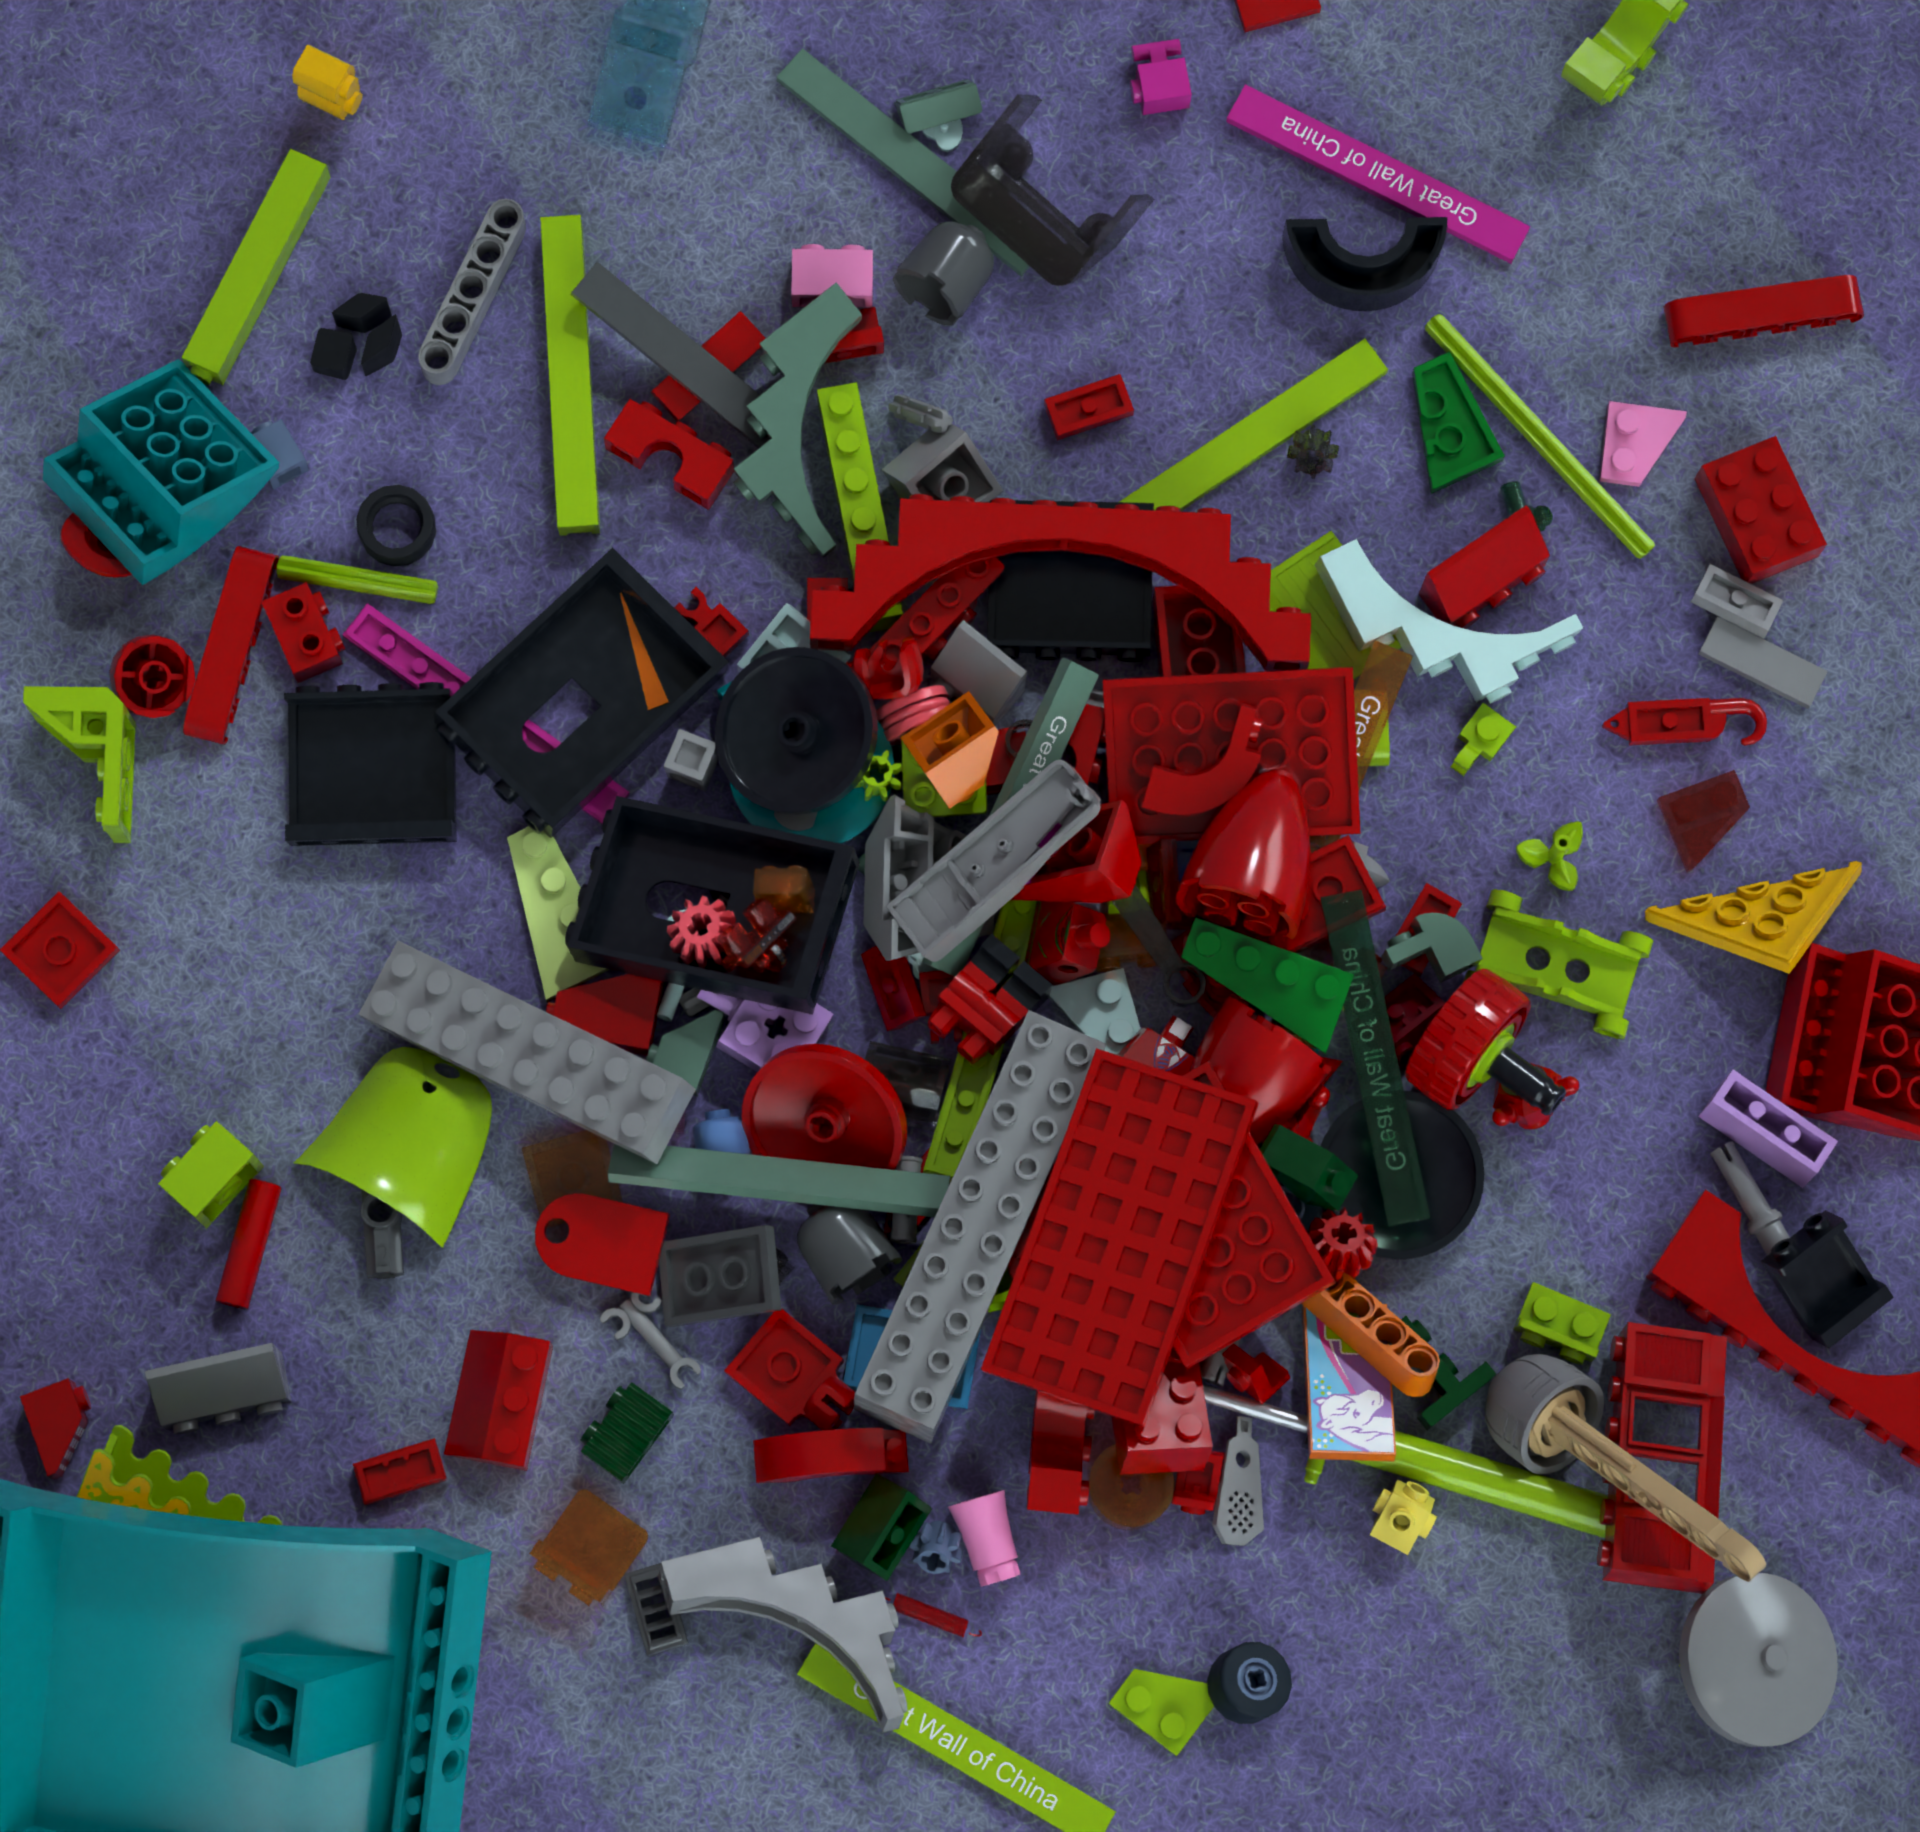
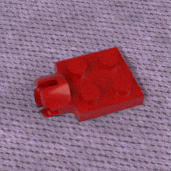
[724,1308,855,1430]

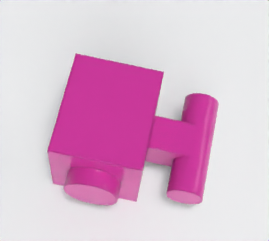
[1130,39,1192,115]

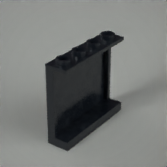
[987,500,1154,662]
[284,682,457,846]

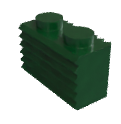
[580,1382,674,1484]

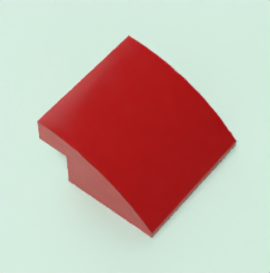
[1765,943,1920,1141]

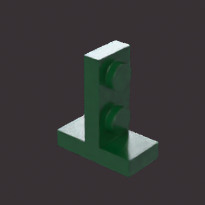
[1401,1316,1497,1431]

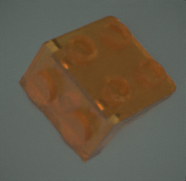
[529,1489,649,1606]

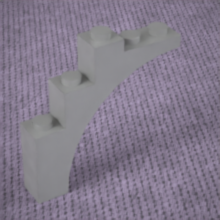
[658,1537,907,1733]

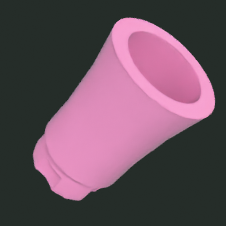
[948,1489,1021,1587]

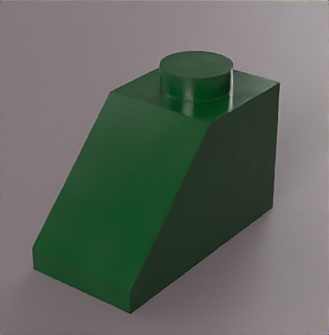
[1260,1124,1358,1211]

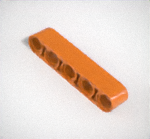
[1301,1271,1440,1397]

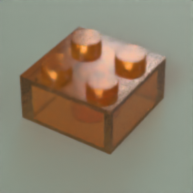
[753,865,815,914]

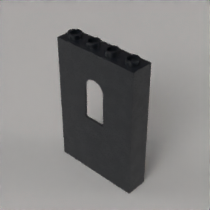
[434,547,729,838]
[565,796,860,1015]

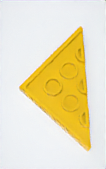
[1645,861,1862,974]

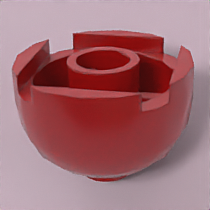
[109,634,195,718]

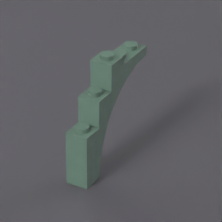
[733,282,862,558]

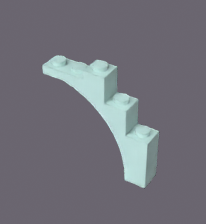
[1315,539,1583,704]

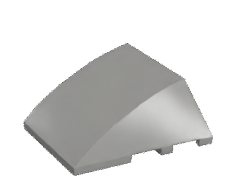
[863,795,994,961]

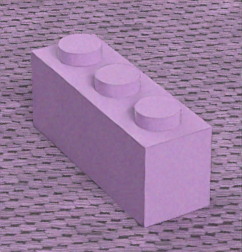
[1698,1070,1838,1188]

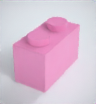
[791,244,873,308]

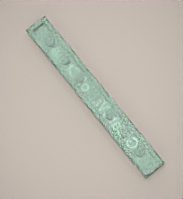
[1320,889,1430,1227]

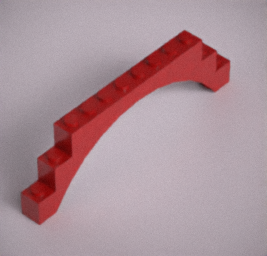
[810,494,1311,671]

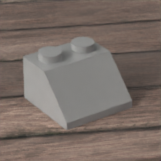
[882,424,1003,502]
[930,620,1027,726]

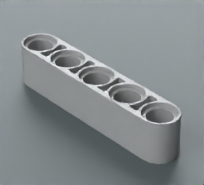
[418,198,526,385]

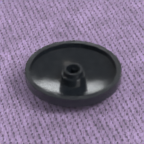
[715,647,878,815]
[1321,1091,1484,1260]

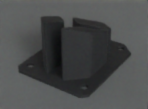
[310,293,402,380]

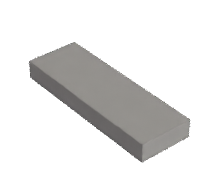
[1698,616,1828,709]

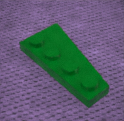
[1181,917,1354,1054]

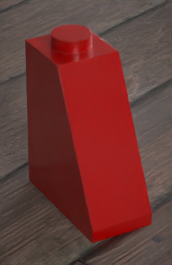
[546,974,664,1056]

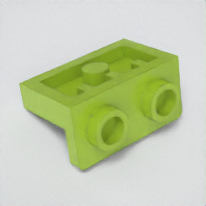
[1513,1282,1611,1365]

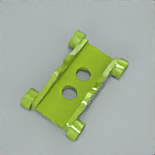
[1463,889,1654,1040]

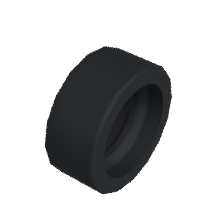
[356,485,436,567]

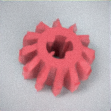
[667,895,739,969]

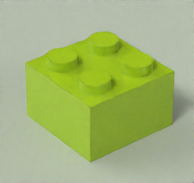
[158,1121,264,1229]

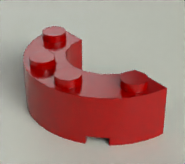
[1027,1390,1095,1515]

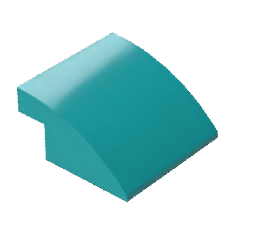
[43,359,280,585]

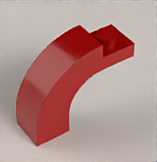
[1141,703,1263,815]
[753,1428,909,1483]

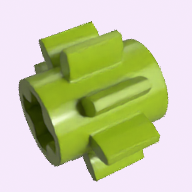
[855,750,902,802]

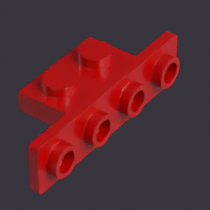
[869,557,1005,661]

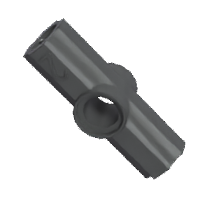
[360,1189,404,1279]

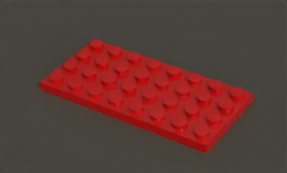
[981,1048,1258,1427]

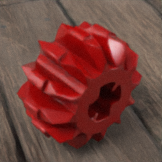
[1308,1207,1378,1281]

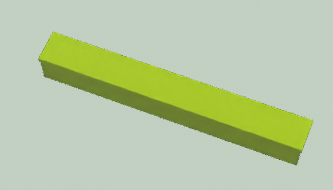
[540,215,600,536]

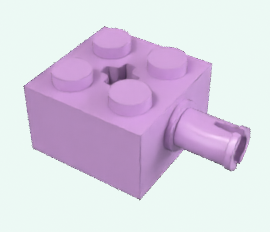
[697,990,834,1072]

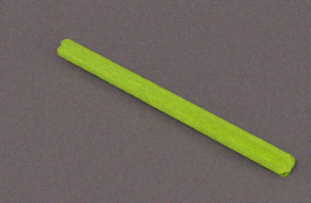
[1424,314,1655,559]

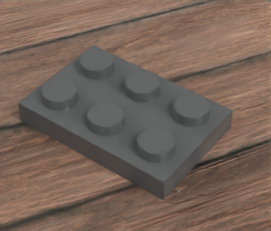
[659,1225,781,1327]

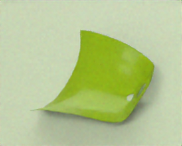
[293,1047,492,1248]

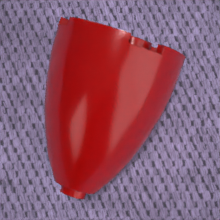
[1175,769,1311,944]
[1189,997,1332,1145]

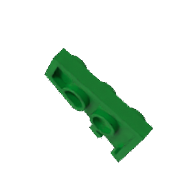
[1412,351,1505,494]

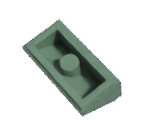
[894,79,982,133]

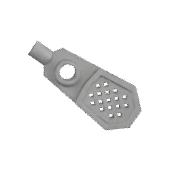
[1212,1416,1264,1546]

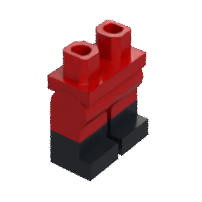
[927,934,1052,1064]

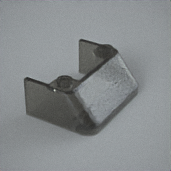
[951,94,1155,286]

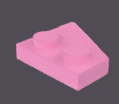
[1599,401,1687,487]

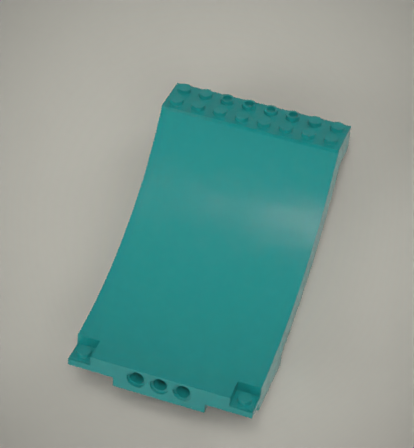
[0,1479,492,1832]

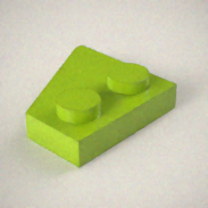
[1108,1669,1214,1756]

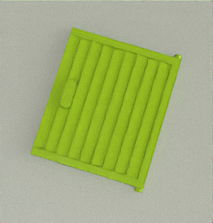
[1270,531,1402,680]

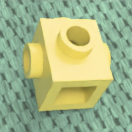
[1370,1479,1437,1555]

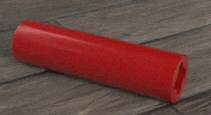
[215,1179,282,1310]

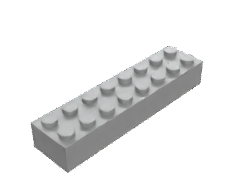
[359,941,696,1164]

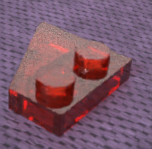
[1657,770,1750,872]

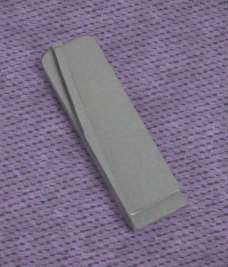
[886,760,1101,962]

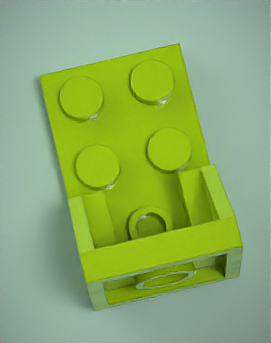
[23,686,136,843]

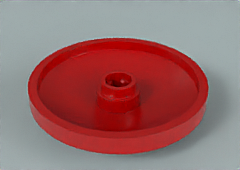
[741,1044,907,1170]

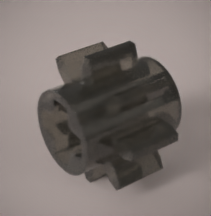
[1287,425,1339,479]

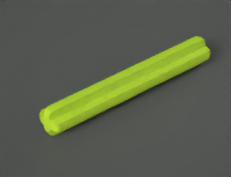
[276,555,438,604]

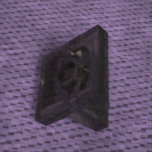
[865,1041,951,1132]

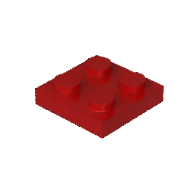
[0,891,120,1009]

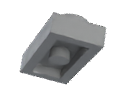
[1691,564,1783,639]

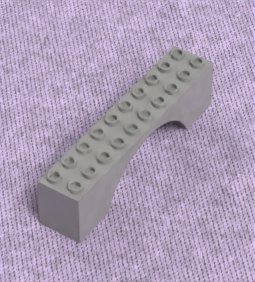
[853,1010,1106,1444]

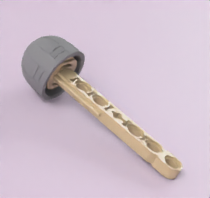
[1485,1354,1766,1582]

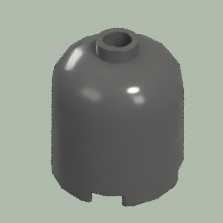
[893,221,994,326]
[797,1204,902,1305]

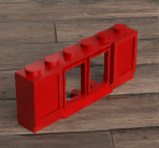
[1597,1322,1727,1594]

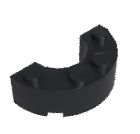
[1282,217,1448,311]

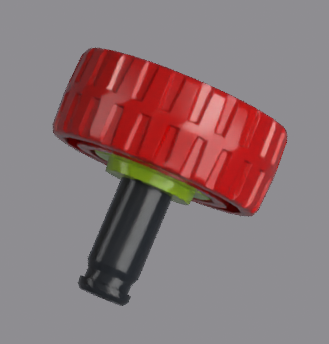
[1405,969,1566,1115]

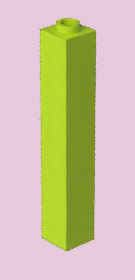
[181,148,331,385]

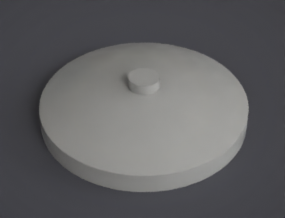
[1679,1573,1838,1747]

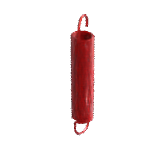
[885,1593,982,1638]

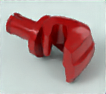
[846,636,924,699]

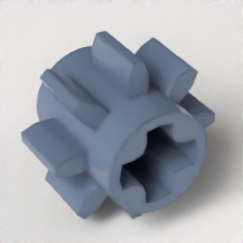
[909,1521,964,1574]

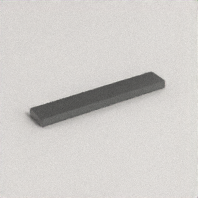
[571,262,770,448]

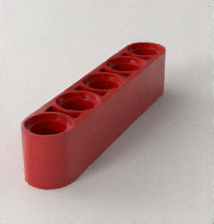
[1663,275,1864,348]
[183,546,279,745]

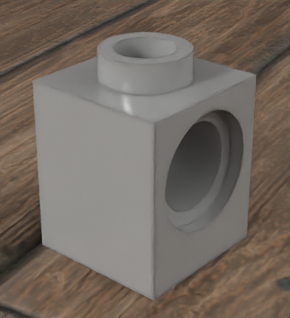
[663,729,719,792]

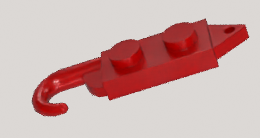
[1602,698,1767,746]

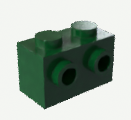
[831,1473,933,1581]

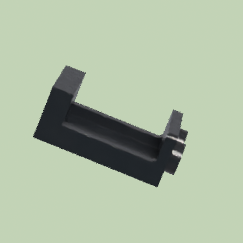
[1761,1210,1894,1348]

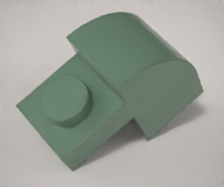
[1381,913,1483,983]

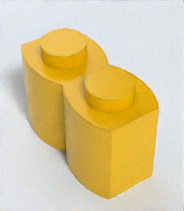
[292,45,363,120]

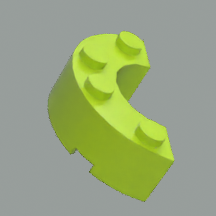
[1561,0,1689,105]

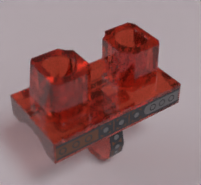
[717,898,797,973]

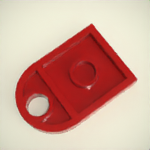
[535,1193,670,1297]

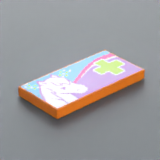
[1302,1304,1396,1462]

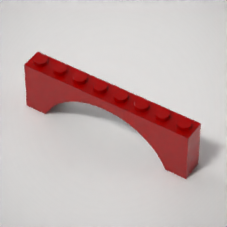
[1646,1189,1920,1468]

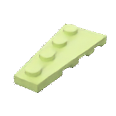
[507,826,609,1002]

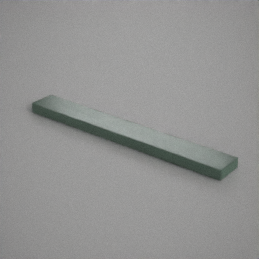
[777,48,1047,277]
[608,1144,950,1217]

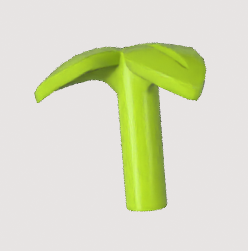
[1516,821,1583,891]

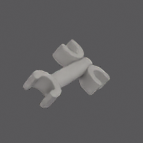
[600,1292,702,1390]

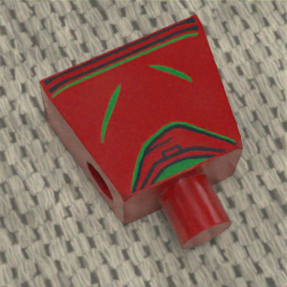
[1025,901,1111,986]

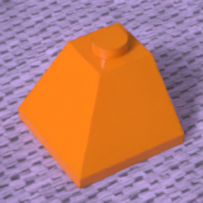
[901,691,999,809]

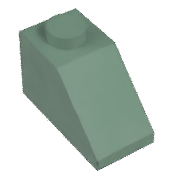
[646,1010,725,1097]

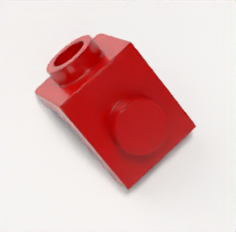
[1222,1343,1290,1404]
[1171,1451,1225,1515]

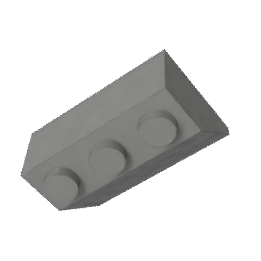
[145,1343,292,1435]

